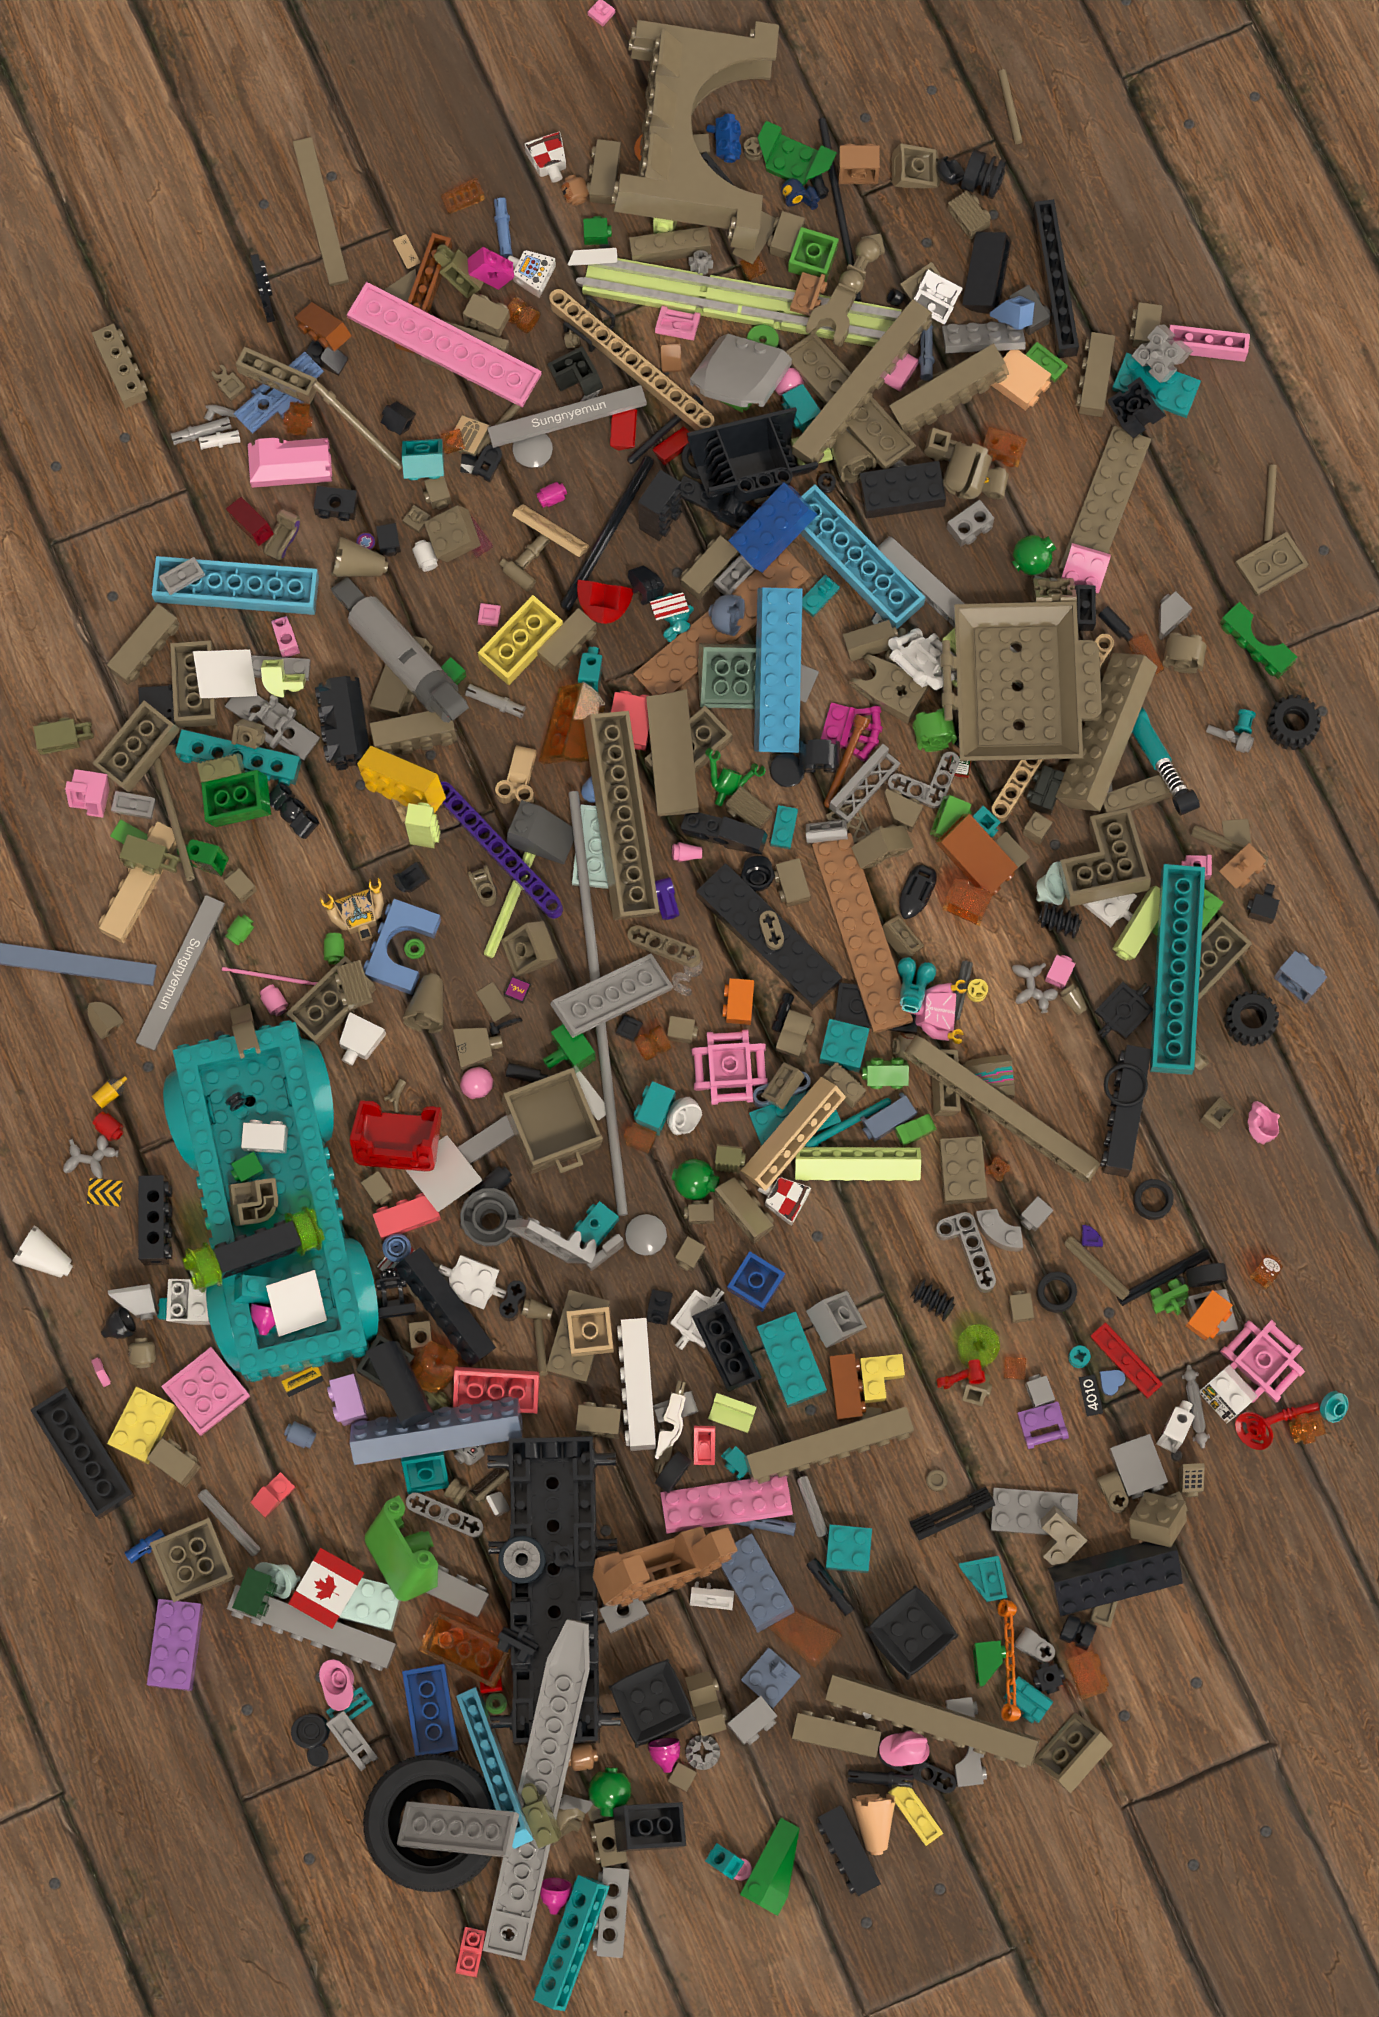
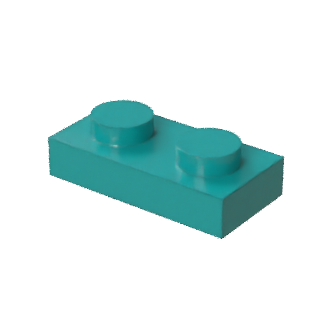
[770,805,798,850]

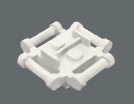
[888,628,957,690]

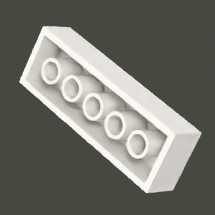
[617,1318,656,1451]

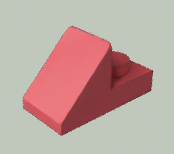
[694,1426,715,1465]
[250,1472,296,1518]

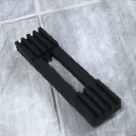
[909,1487,995,1541]

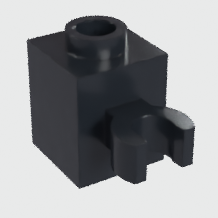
[1246,883,1280,924]

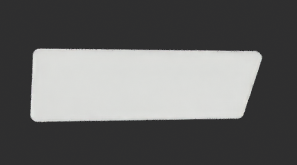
[568,248,618,266]

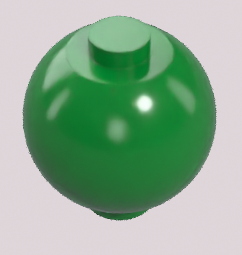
[1012,535,1057,575]
[672,1158,720,1200]
[588,1767,631,1817]

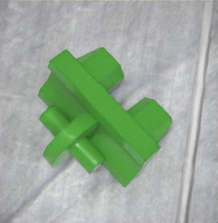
[1150,1279,1189,1316]

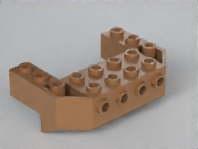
[593,1526,738,1607]

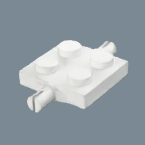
[1082,894,1137,928]
[439,1255,507,1309]
[670,1288,724,1350]

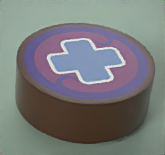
[356,532,376,551]

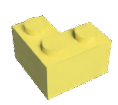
[860,1354,905,1403]

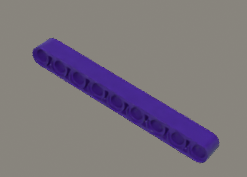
[441,782,563,919]

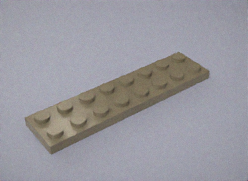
[786,334,916,469]
[1059,426,1151,571]

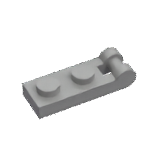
[326,1710,378,1771]

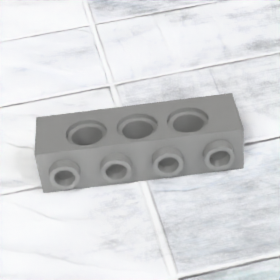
[593,1867,630,1958]

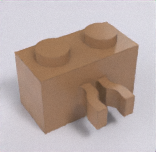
[1219,842,1266,889]

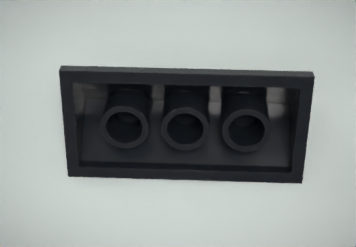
[692,1301,762,1392]

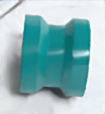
[1068,1345,1091,1368]

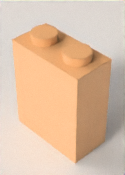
[991,350,1051,411]

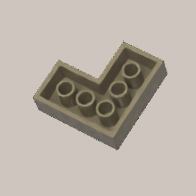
[1059,808,1151,907]

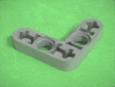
[888,752,959,808]

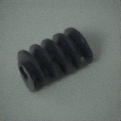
[1037,902,1082,939]
[910,1278,956,1322]

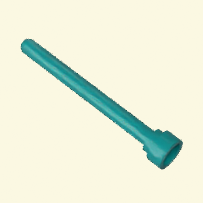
[804,1098,892,1147]

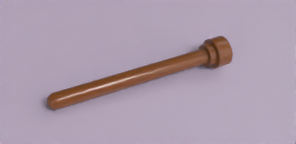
[824,714,871,808]

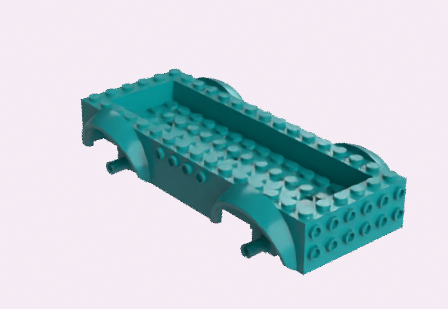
[163,1021,378,1382]

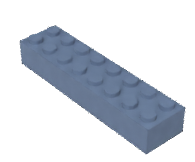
[349,1397,522,1465]

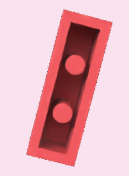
[373,1193,441,1241]

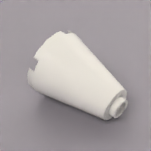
[12,1225,73,1278]

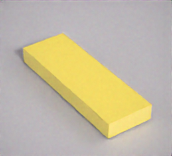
[888,1780,943,1846]

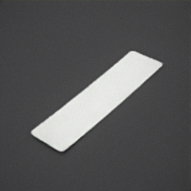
[570,1068,606,1120]

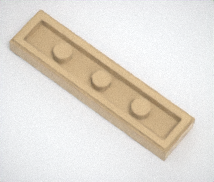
[512,504,589,557]

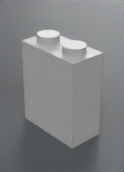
[1108,1434,1168,1500]

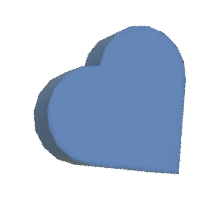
[1100,1370,1125,1396]

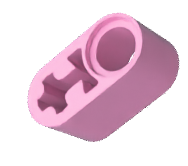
[884,354,919,392]

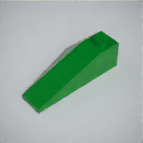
[740,1818,800,1916]

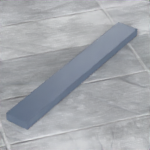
[0,943,157,986]

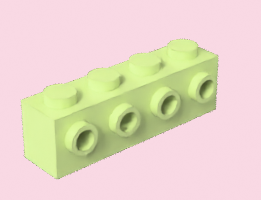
[405,803,441,848]

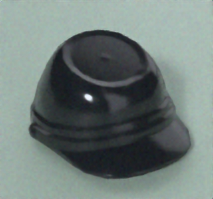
[741,856,775,892]

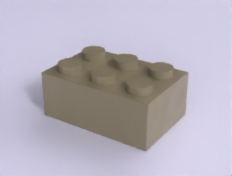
[939,1136,987,1205]

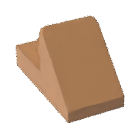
[659,334,682,373]

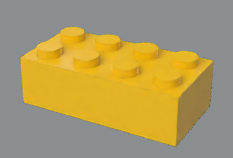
[357,746,446,813]

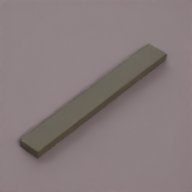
[293,137,349,287]

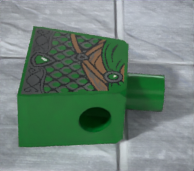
[177,839,229,877]

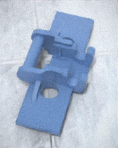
[233,352,324,434]

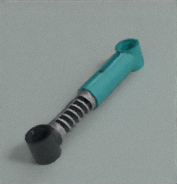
[1131,707,1200,816]

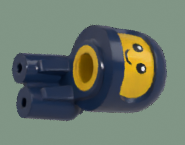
[781,178,820,210]

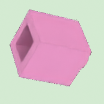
[1045,955,1076,990]

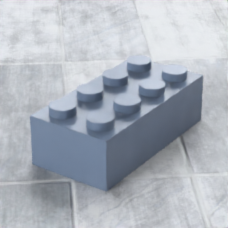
[721,1534,795,1633]

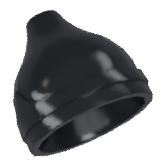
[101,1307,136,1339]

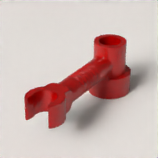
[936,1359,986,1390]

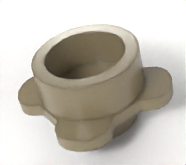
[564,329,580,350]

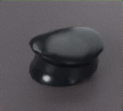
[769,753,805,787]
[291,1713,330,1749]

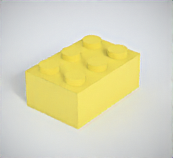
[107,1387,177,1464]

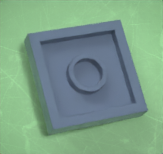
[741,1648,801,1709]

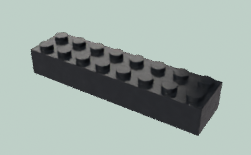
[696,863,842,1010]

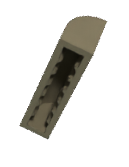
[370,636,433,718]

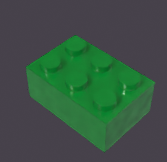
[201,770,271,827]

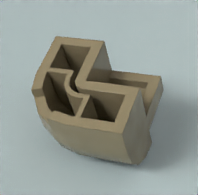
[228,1178,278,1226]

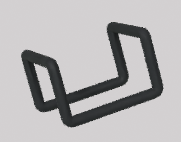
[563,296,615,352]

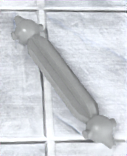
[1182,1365,1210,1448]

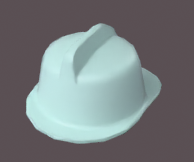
[1036,862,1066,905]
[254,1562,300,1599]

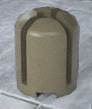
[943,441,993,499]

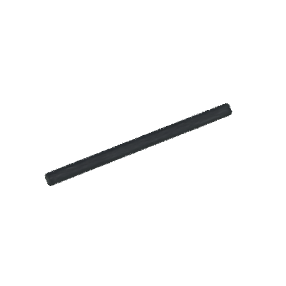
[560,456,654,611]

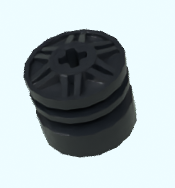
[961,149,1006,199]

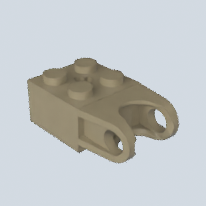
[849,655,929,724]

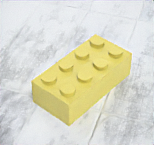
[478,595,563,685]

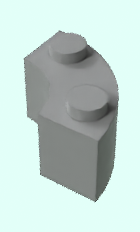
[975,1209,1023,1252]

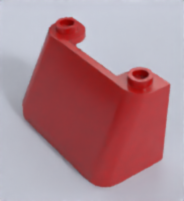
[349,1101,442,1171]

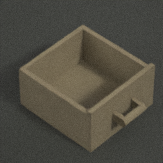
[501,1068,603,1174]

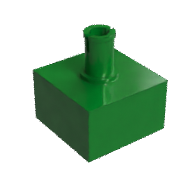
[542,1024,596,1073]

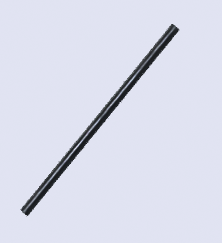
[818,118,862,302]

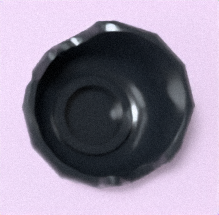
[936,156,965,185]

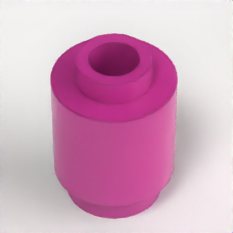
[536,481,567,508]

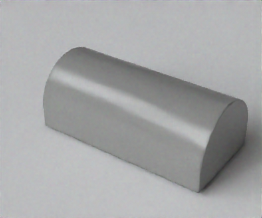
[714,555,755,595]
[806,820,848,844]

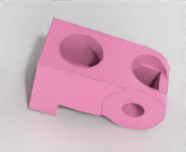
[271,616,300,658]

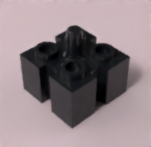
[1107,377,1166,439]

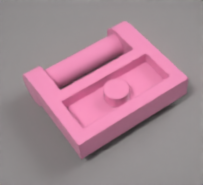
[655,306,701,341]

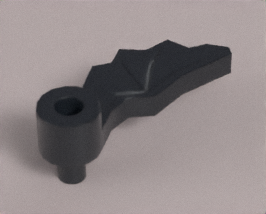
[489,1018,523,1036]

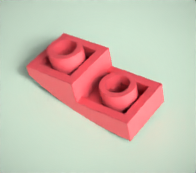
[456,1927,486,1978]

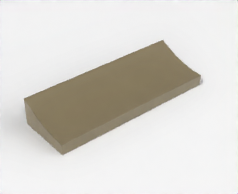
[646,689,698,816]

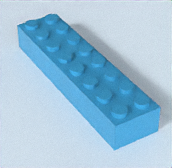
[754,587,803,753]

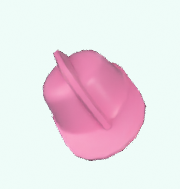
[319,1659,354,1711]
[879,1730,929,1766]

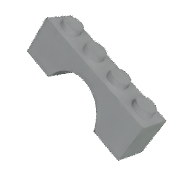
[945,1697,987,1788]

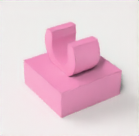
[588,0,615,26]

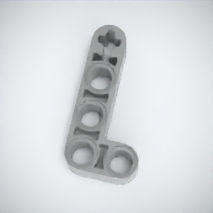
[935,1212,996,1293]

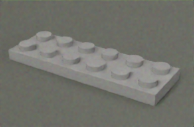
[550,954,673,1038]
[397,1802,519,1858]

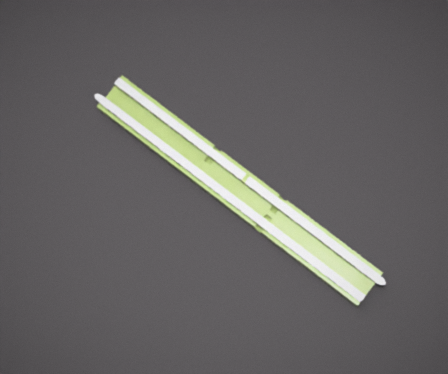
[576,258,902,347]

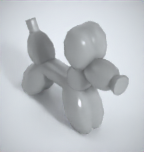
[1012,963,1058,1013]
[63,1135,119,1179]

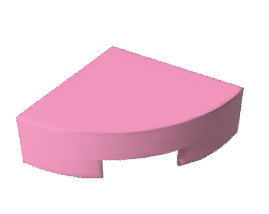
[91,1358,111,1387]

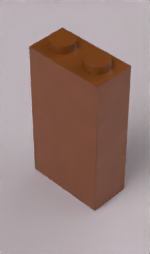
[935,814,1018,896]

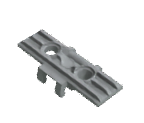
[225,694,320,761]

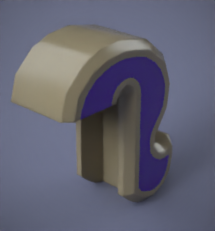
[263,509,300,561]

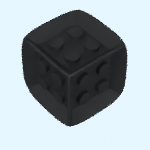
[865,1585,958,1680]
[608,1659,696,1748]

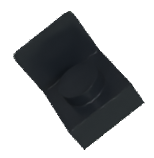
[306,340,348,376]

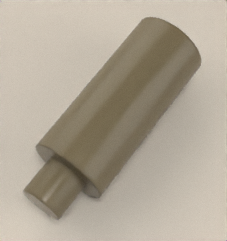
[499,558,536,592]

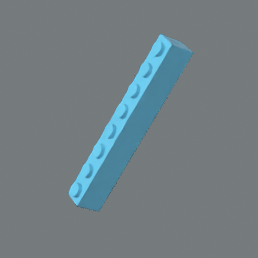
[456,1687,534,1849]

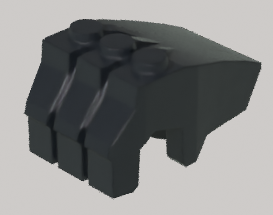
[628,565,665,605]

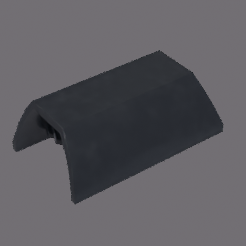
[686,407,818,502]

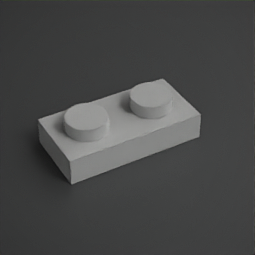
[159,557,205,595]
[111,791,156,820]

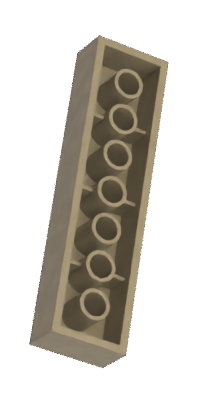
[1055,653,1157,811]

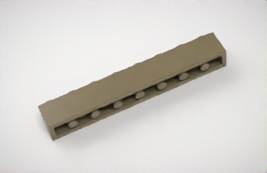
[744,1407,914,1484]

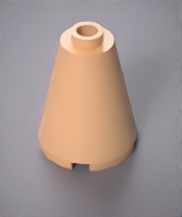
[852,1794,895,1855]

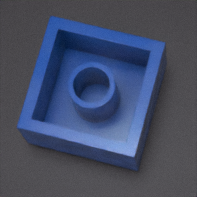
[727,1251,785,1312]

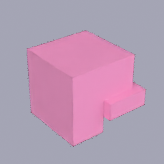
[65,769,110,818]

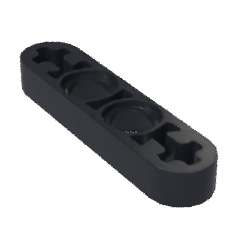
[878,1753,957,1793]

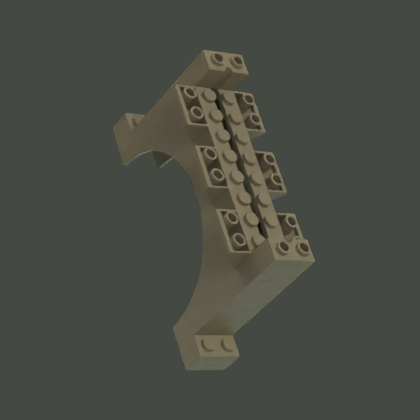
[611,20,779,250]

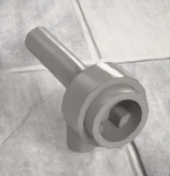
[1206,725,1254,753]

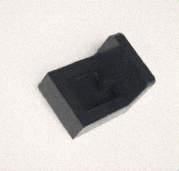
[393,862,430,892]
[646,1289,673,1325]

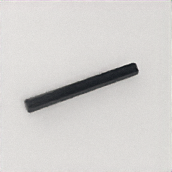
[1117,1248,1211,1306]

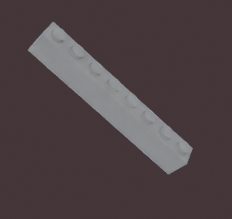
[227,1585,397,1671]

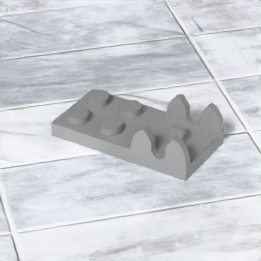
[505,1218,596,1264]

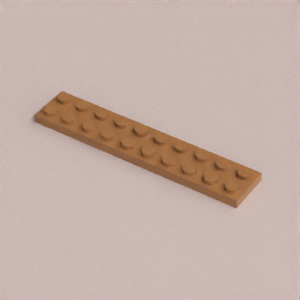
[633,549,811,696]
[812,833,913,1034]

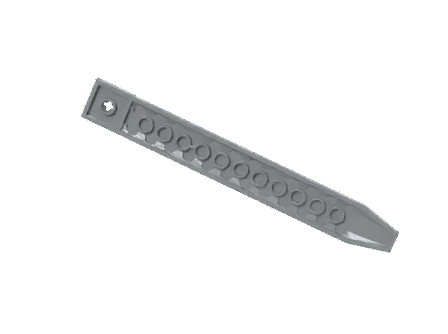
[483,1618,590,1961]

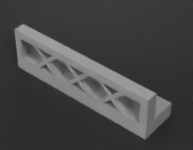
[829,744,901,823]

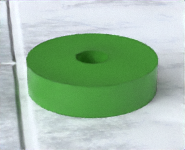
[747,324,779,348]

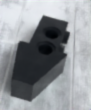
[681,812,768,855]

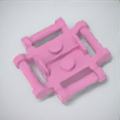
[691,1029,768,1105]
[1220,1320,1305,1403]

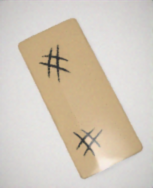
[393,234,421,269]

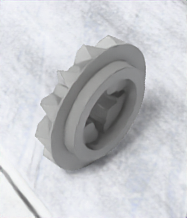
[686,1735,720,1770]

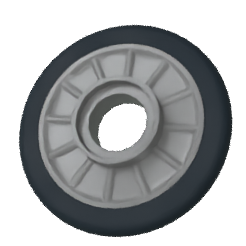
[498,1536,546,1583]

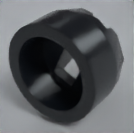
[887,288,904,306]

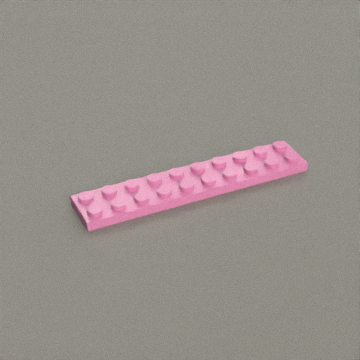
[347,282,542,407]

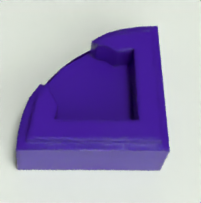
[1082,1225,1103,1248]

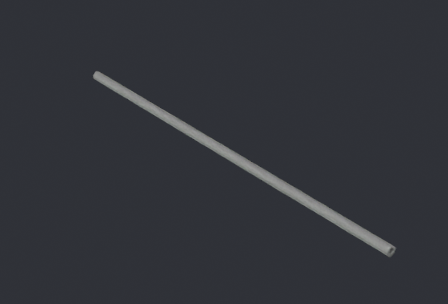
[569,791,628,1216]

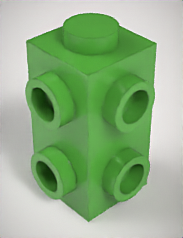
[862,1058,909,1089]

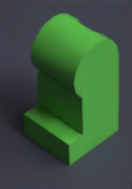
[895,1114,937,1147]

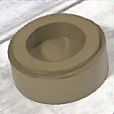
[926,1470,948,1492]

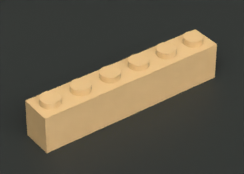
[99,821,177,944]
[741,1077,846,1191]

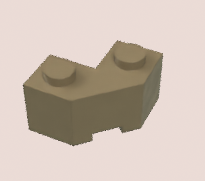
[685,1671,728,1737]

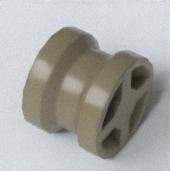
[744,137,763,162]
[444,1478,469,1505]

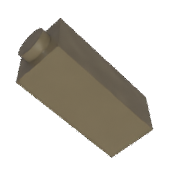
[843,620,899,662]

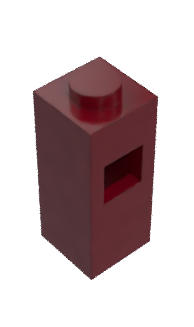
[226,497,274,546]

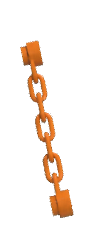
[997,1599,1021,1722]

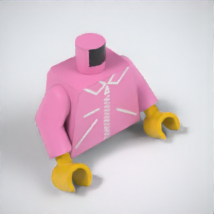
[908,980,967,1044]

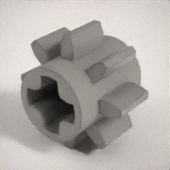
[689,250,713,275]

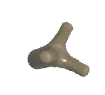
[384,1079,406,1113]

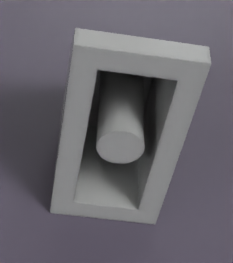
[1158,591,1192,640]

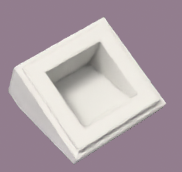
[486,1492,510,1517]

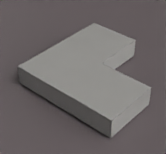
[586,1234,624,1271]

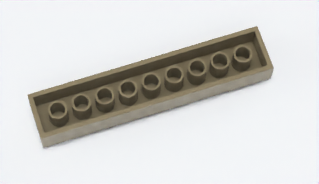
[583,711,659,920]

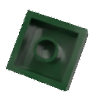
[232,1567,278,1620]

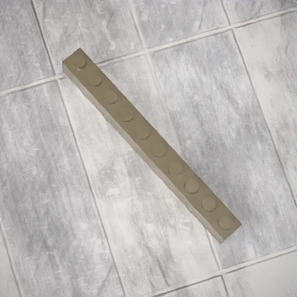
[792,299,932,464]
[825,1673,1040,1768]

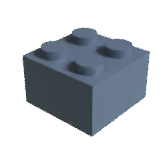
[1274,951,1327,1004]

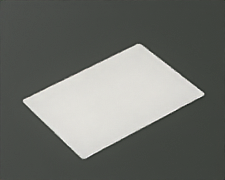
[406,1136,482,1212]

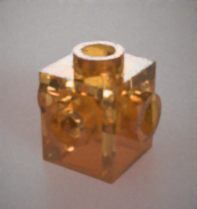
[283,402,313,436]
[1288,1413,1326,1445]

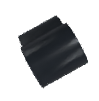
[499,1280,527,1322]

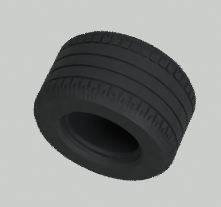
[363,1754,496,1892]

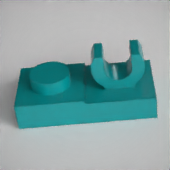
[802,574,840,617]

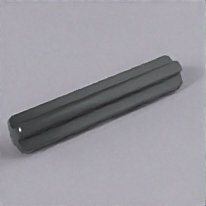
[955,961,973,1020]

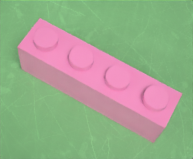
[1169,325,1250,362]

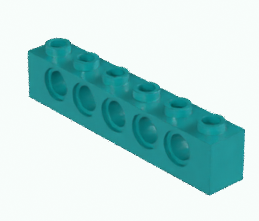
[175,729,302,786]
[533,1875,610,2011]

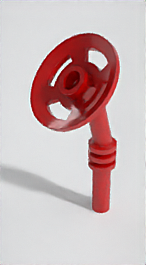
[1235,1402,1320,1450]

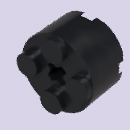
[799,739,840,773]

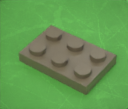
[1235,532,1309,596]

